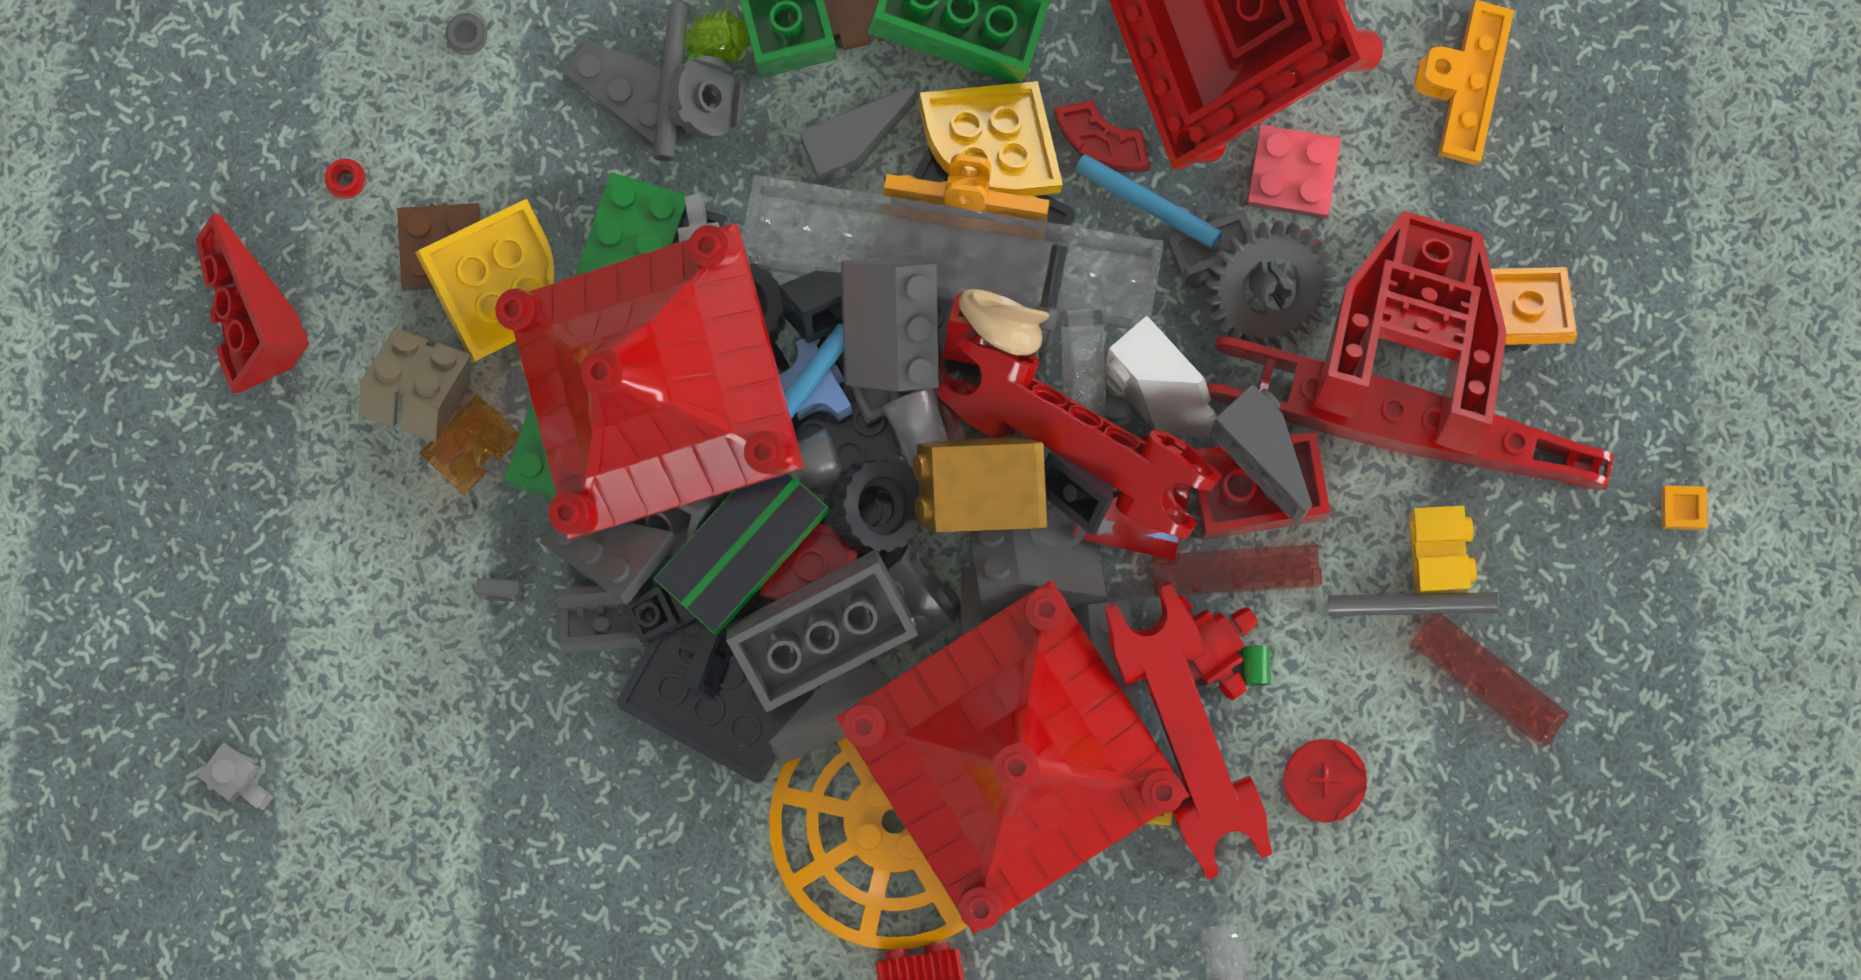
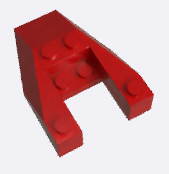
[1314,211,1507,456]

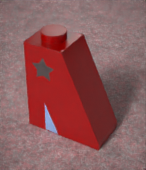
[1077,483,1192,561]

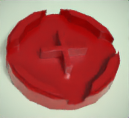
[1282,739,1367,823]

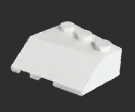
[1104,316,1217,438]

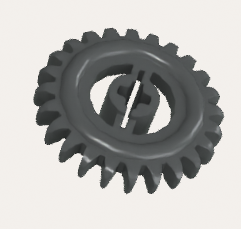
[1205,220,1337,350]

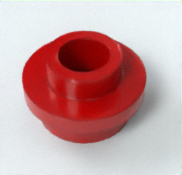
[325,158,366,199]

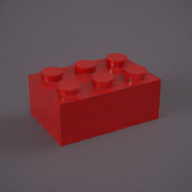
[1193,431,1331,540]

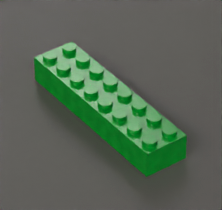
[504,172,688,500]

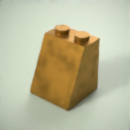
[913,435,1047,532]

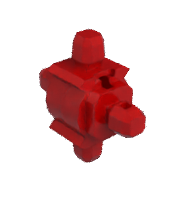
[1178,595,1258,701]

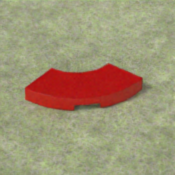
[1053,100,1150,172]

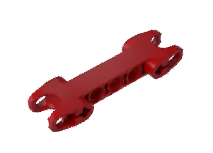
[936,330,1222,539]
[1103,581,1272,880]

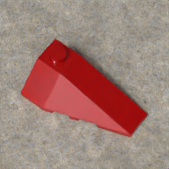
[196,214,309,393]

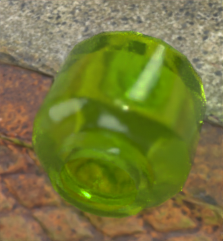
[686,10,748,63]

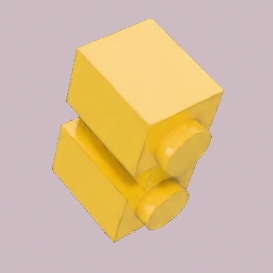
[1409,506,1477,594]

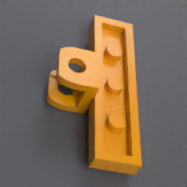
[1414,0,1514,166]
[883,154,1049,236]

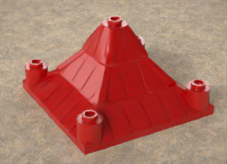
[1109,0,1383,170]
[495,223,805,540]
[835,579,1189,934]

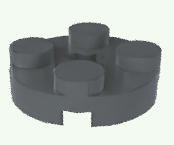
[669,56,745,139]

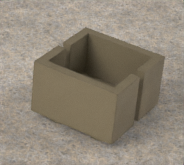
[359,328,471,442]

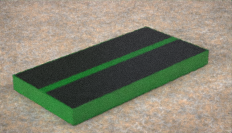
[654,473,830,636]

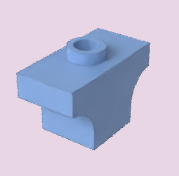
[779,339,853,421]

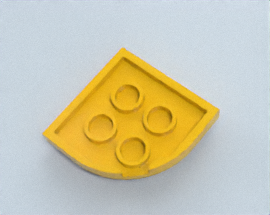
[918,81,1063,196]
[415,199,554,363]

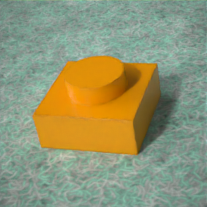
[1661,486,1707,530]

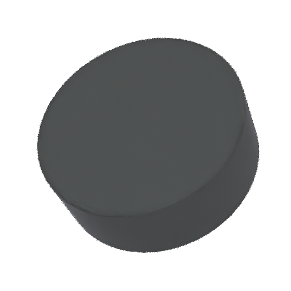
[446,13,487,55]

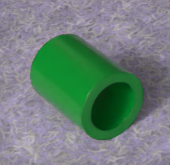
[1241,645,1271,686]

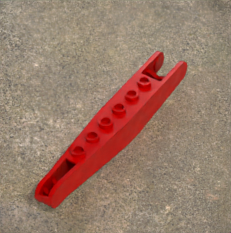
[1206,337,1615,490]

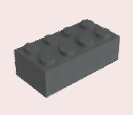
[726,550,918,713]

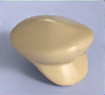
[959,289,1049,355]

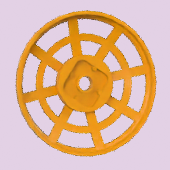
[769,738,967,950]

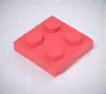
[1247,125,1341,219]

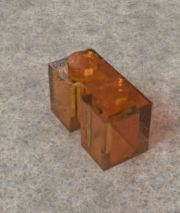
[419,394,520,496]

